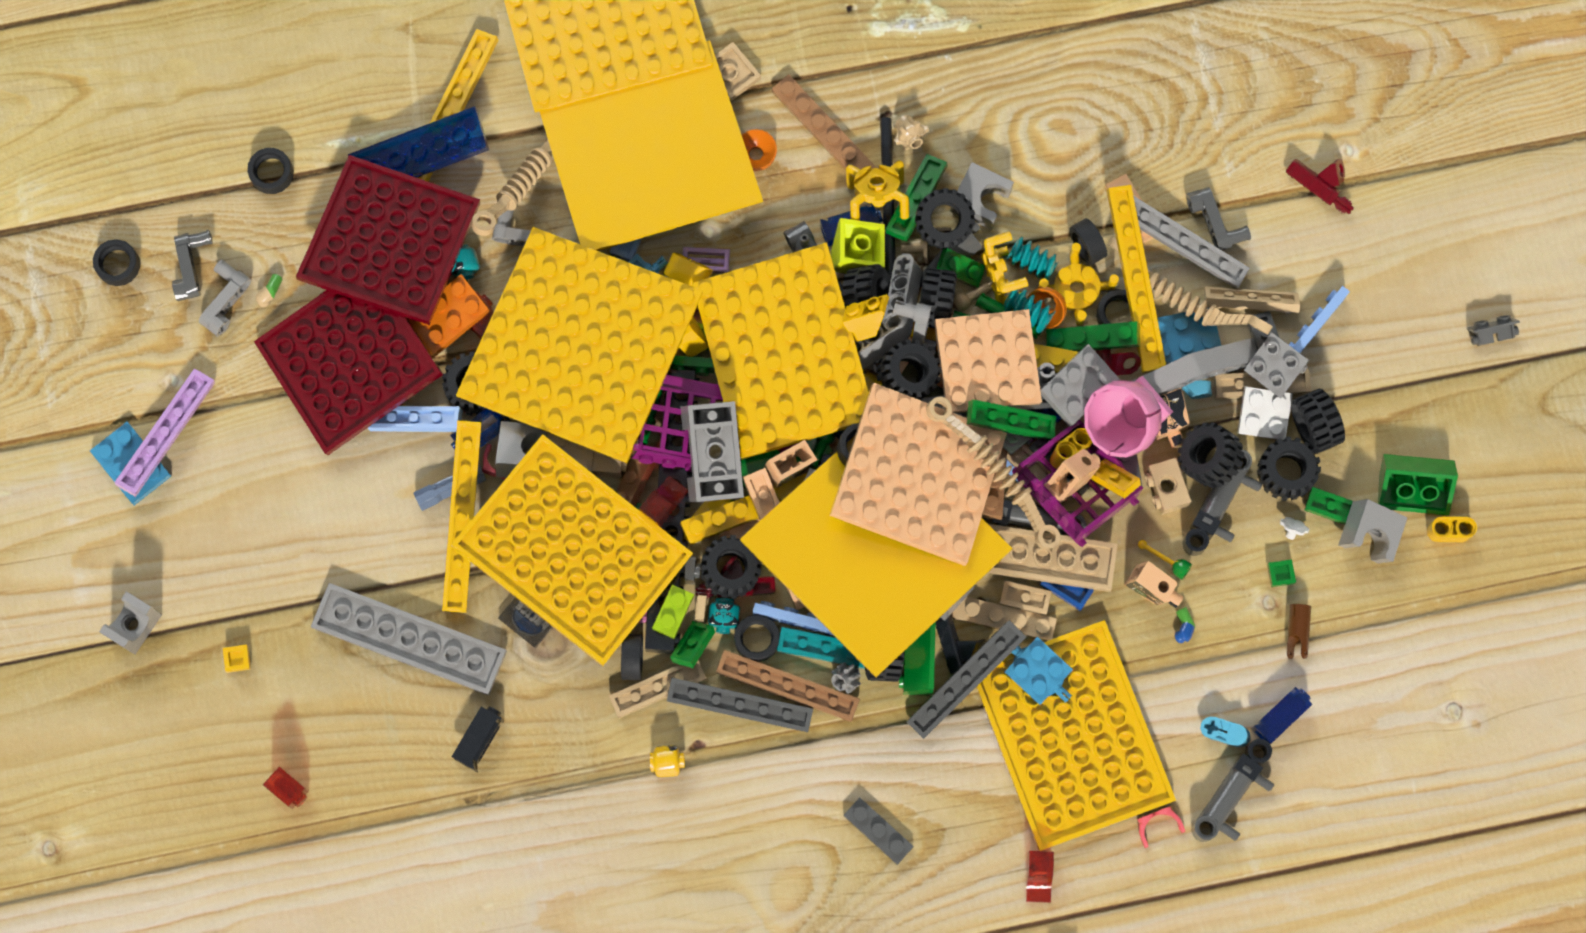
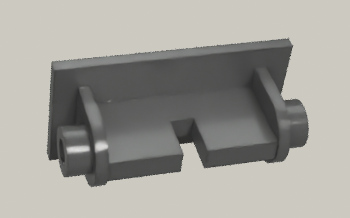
[1467,315,1520,346]

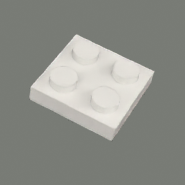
[1237,386,1293,440]

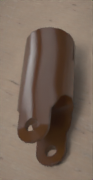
[1287,604,1311,659]

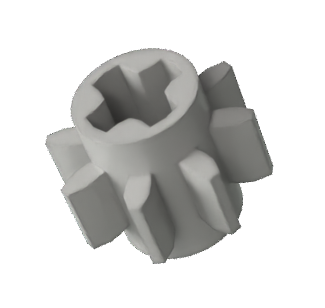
[831,662,861,694]

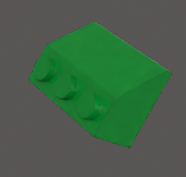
[1378,454,1458,515]
[899,622,936,696]

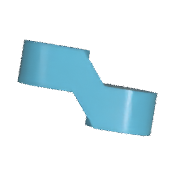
[1181,380,1212,399]
[1200,717,1251,748]

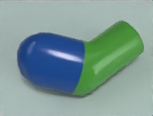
[1174,607,1195,643]

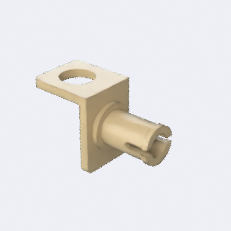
[901,227,952,264]

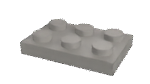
[1040,344,1120,427]

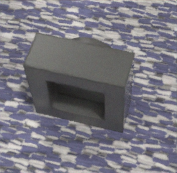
[685,557,701,585]

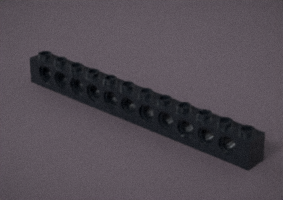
[645,369,700,654]

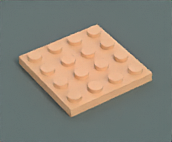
[934,309,1042,413]

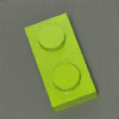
[652,585,694,639]

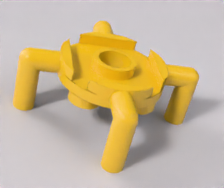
[846,160,909,221]
[981,231,1028,305]
[1038,243,1119,326]

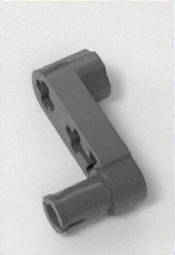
[1186,187,1251,250]
[172,230,213,301]

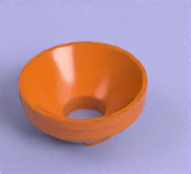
[742,129,777,171]
[1027,287,1067,329]

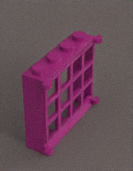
[632,375,723,472]
[1012,419,1143,547]

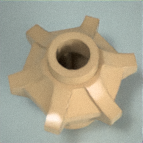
[894,115,929,150]

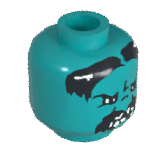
[451,244,480,280]
[708,598,740,634]

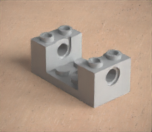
[680,401,744,502]

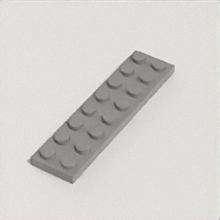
[311,583,507,695]

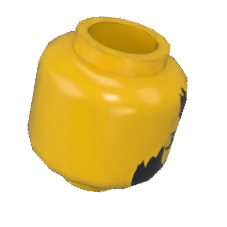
[650,745,685,777]

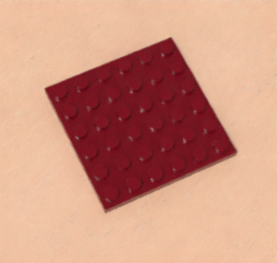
[296,155,481,325]
[254,290,443,455]

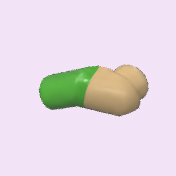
[255,274,283,307]

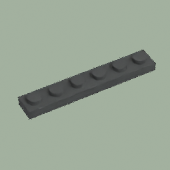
[907,619,1026,739]
[666,678,813,732]

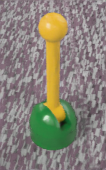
[1138,540,1192,580]

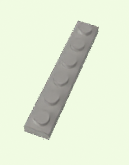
[1133,196,1250,289]

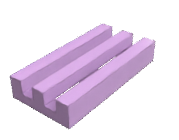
[683,247,730,274]

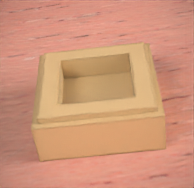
[695,595,707,623]

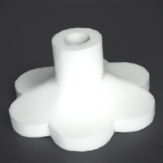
[1280,517,1309,540]

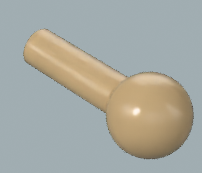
[953,281,992,311]

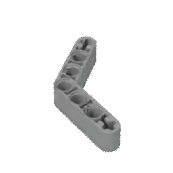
[855,253,922,370]
[1133,338,1257,396]

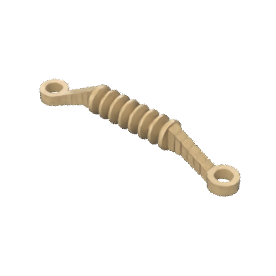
[471,139,552,236]
[1107,236,1273,335]
[926,397,1061,550]

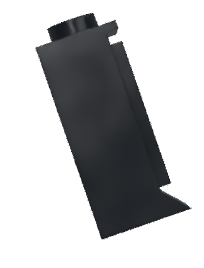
[451,706,504,772]

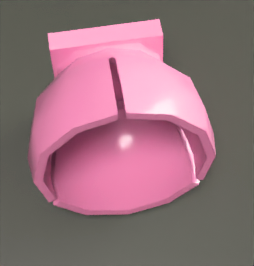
[1084,376,1173,457]

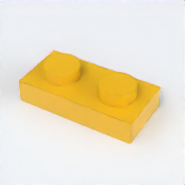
[1091,459,1141,499]

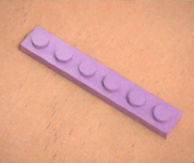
[114,368,215,497]

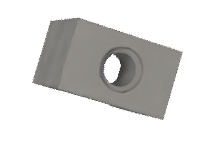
[950,162,1014,230]
[495,421,548,478]
[1338,499,1407,563]
[99,591,162,655]

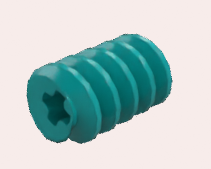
[1007,236,1059,282]
[1004,289,1056,333]

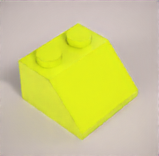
[831,218,885,274]

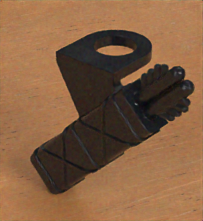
[936,615,987,675]

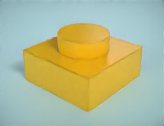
[223,644,251,673]

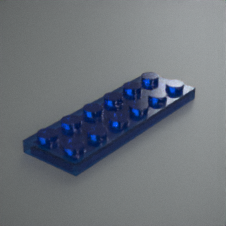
[348,106,489,178]

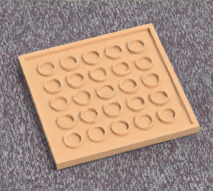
[829,383,1007,566]

